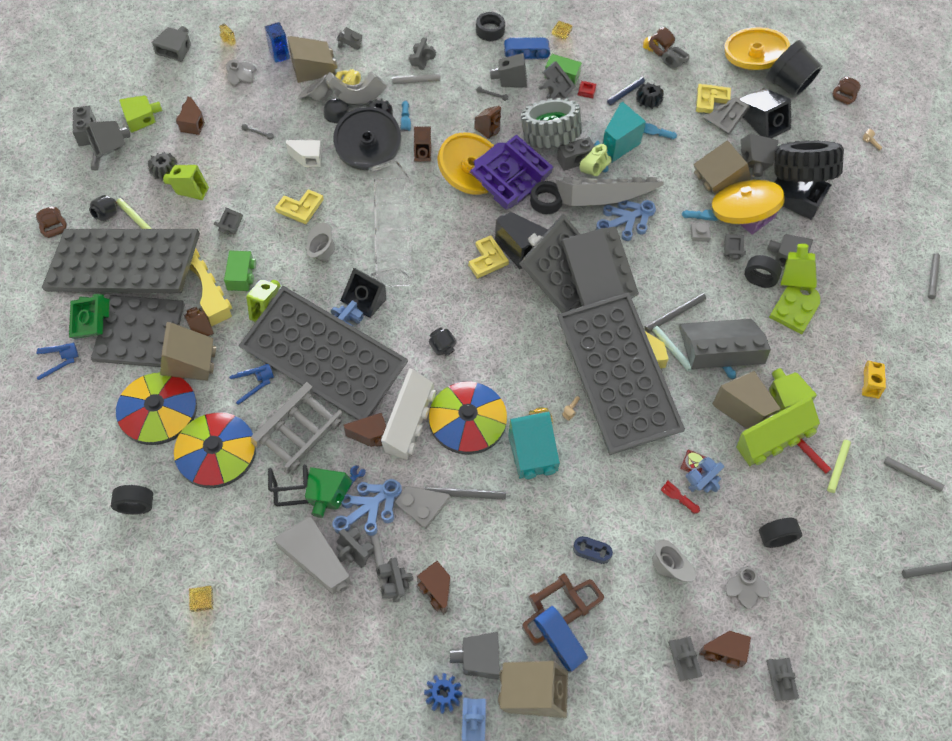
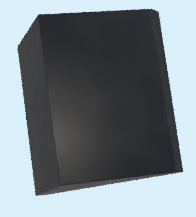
[340,268,387,318]

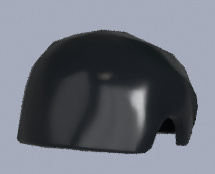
[324,98,349,123]

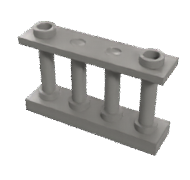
[251,382,342,474]

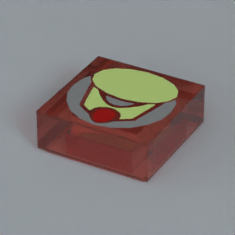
[680,449,706,473]

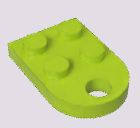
[769,286,821,335]

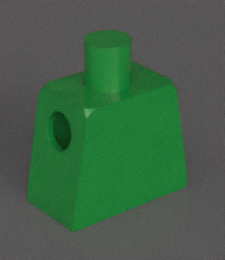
[305,467,352,518]

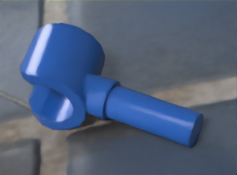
[347,465,366,492]

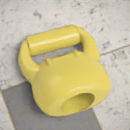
[335,69,361,85]

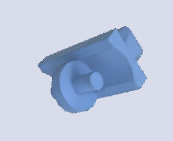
[330,300,364,326]
[686,457,725,493]
[462,698,486,741]

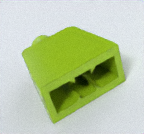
[119,95,163,133]
[163,165,209,200]
[781,244,817,288]
[246,280,281,322]
[769,368,817,413]

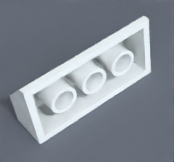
[381,368,436,460]

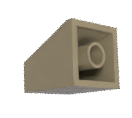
[287,36,337,83]
[693,140,751,195]
[160,322,216,381]
[712,371,781,429]
[498,661,568,718]

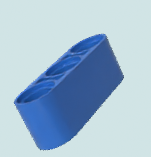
[504,37,550,59]
[534,606,588,672]

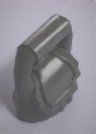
[662,47,690,68]

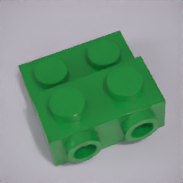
[69,294,110,339]

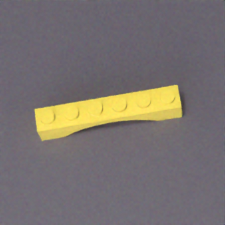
[189,248,232,326]

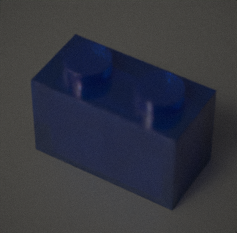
[264,22,290,63]

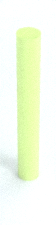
[116,198,152,229]
[827,440,851,493]

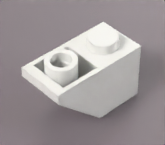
[286,140,322,167]

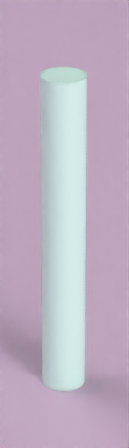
[652,326,692,371]

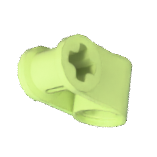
[580,144,611,176]

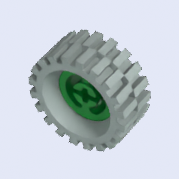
[521,98,582,148]

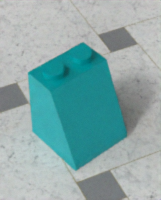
[602,102,646,163]
[508,412,560,479]

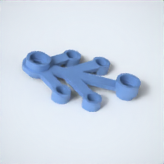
[596,200,656,241]
[332,479,402,536]

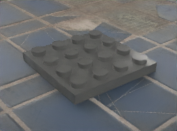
[519,215,581,313]
[91,295,185,367]

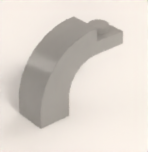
[326,71,387,104]

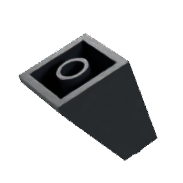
[740,88,791,139]
[495,212,548,270]

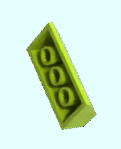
[736,396,820,466]

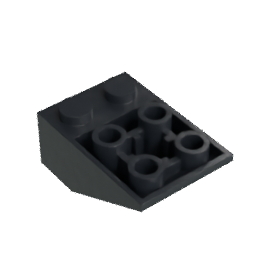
[774,178,832,220]

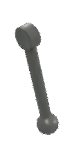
[476,86,509,101]
[241,124,274,140]

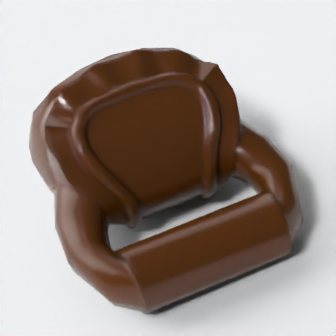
[649,27,675,57]
[833,77,861,105]
[36,207,67,238]

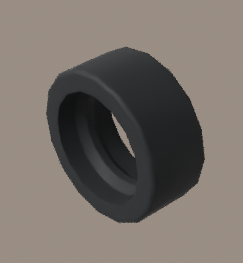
[476,12,505,41]
[530,181,563,215]
[744,255,782,288]
[111,485,154,515]
[759,517,803,548]

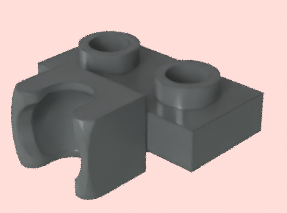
[539,61,576,99]

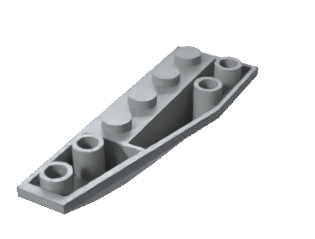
[556,176,664,206]

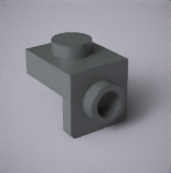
[337,27,363,50]
[213,207,243,235]
[724,234,746,260]

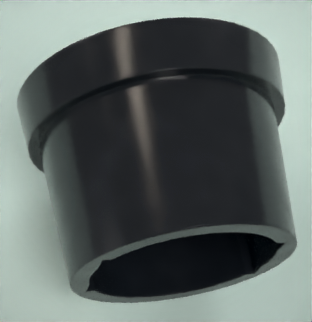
[766,40,823,97]

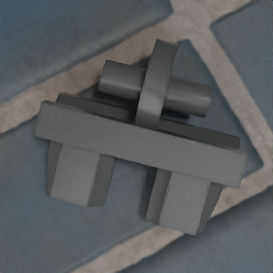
[409,38,437,70]
[336,527,374,568]
[376,557,413,602]
[668,636,702,681]
[766,657,799,702]

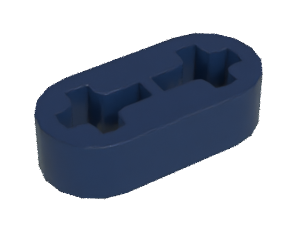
[573,536,613,564]

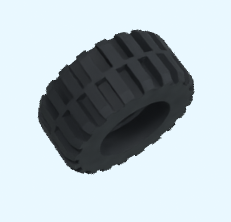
[774,140,844,182]

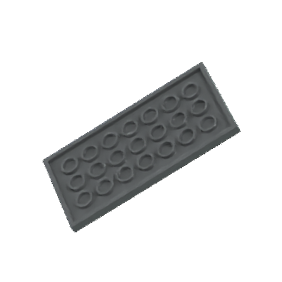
[42,229,200,293]
[238,286,408,420]
[557,292,685,455]

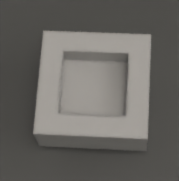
[690,223,711,242]

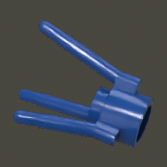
[36,342,79,380]
[229,364,274,405]

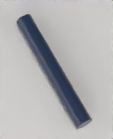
[607,77,645,105]

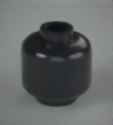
[89,195,117,221]
[429,327,457,356]

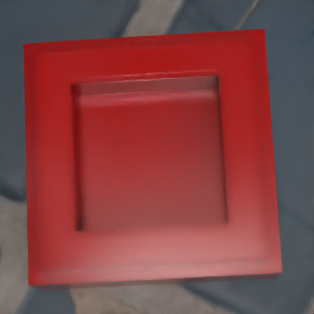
[577,81,597,99]

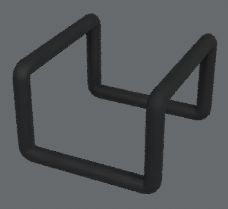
[268,464,309,506]

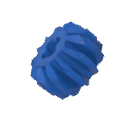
[424,673,463,714]

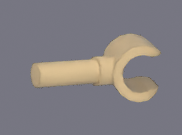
[863,129,882,151]
[562,396,580,421]

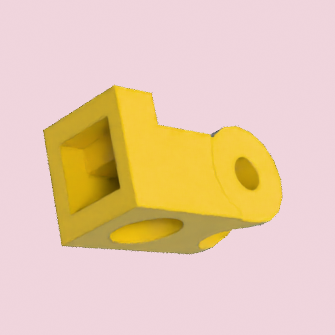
[862,360,886,399]

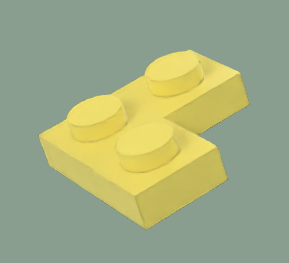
[696,84,731,114]
[275,189,324,224]
[468,235,509,279]

